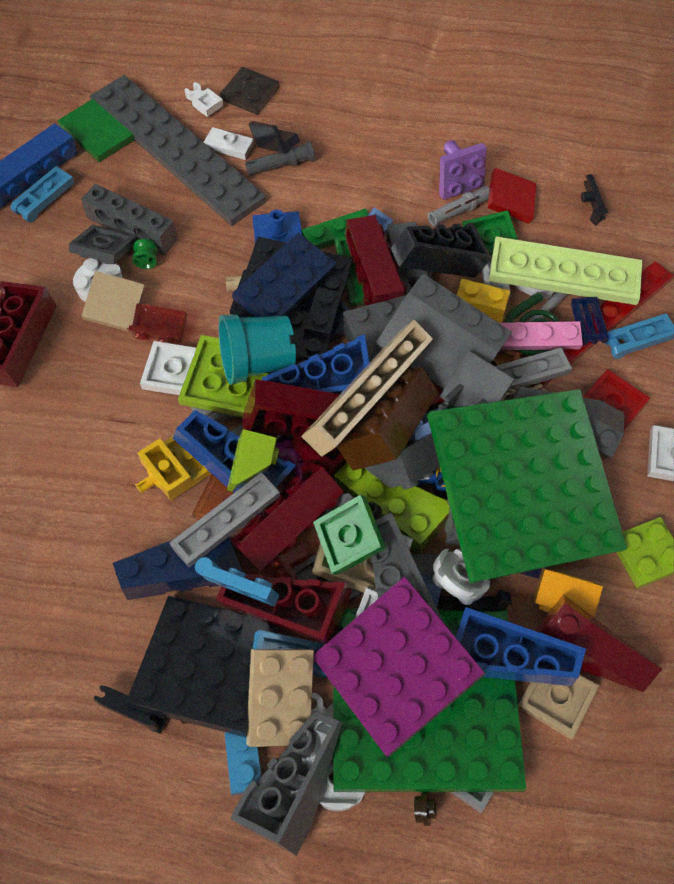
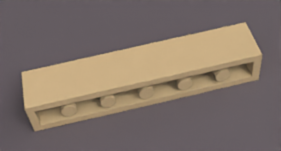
[301,320,433,457]

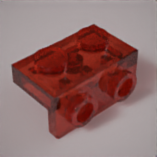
[127,303,187,344]

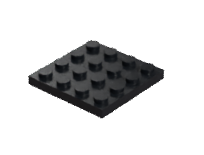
[126,596,280,737]

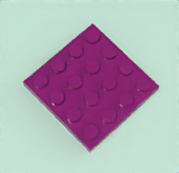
[313,577,486,757]

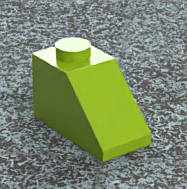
[227,429,279,492]

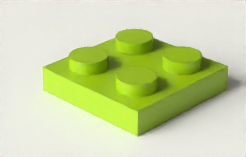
[616,517,674,589]

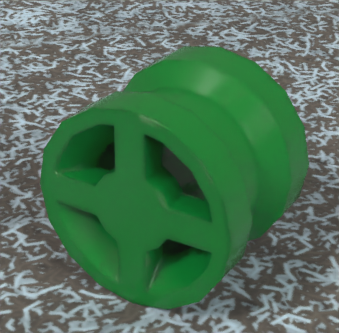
[132,239,158,269]

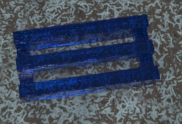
[571,296,609,345]

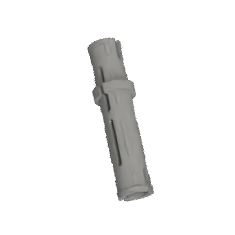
[428,186,490,226]

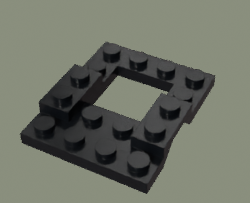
[230,236,353,362]

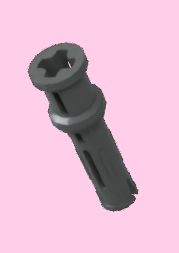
[245,140,315,176]

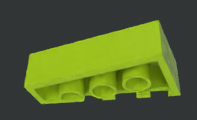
[334,463,450,554]

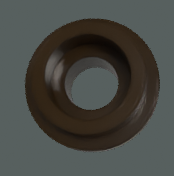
[414,792,437,826]

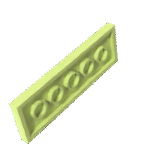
[488,237,642,305]

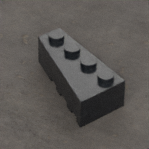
[391,223,492,278]

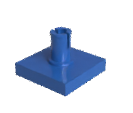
[252,210,302,243]

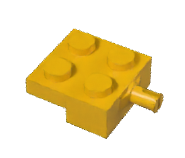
[135,435,212,501]

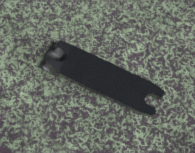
[581,174,608,226]
[439,589,512,612]
[94,685,169,734]

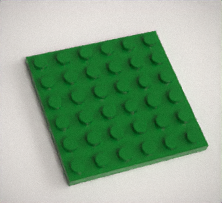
[427,389,627,584]
[333,609,527,792]

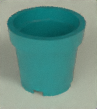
[218,314,296,385]

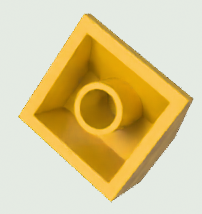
[457,279,510,323]

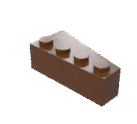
[336,367,438,471]

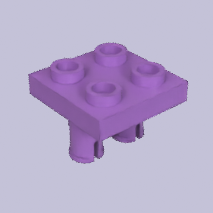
[439,140,487,200]

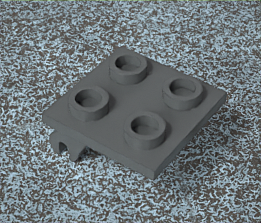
[438,350,515,410]

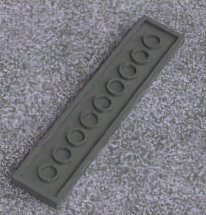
[90,75,267,226]

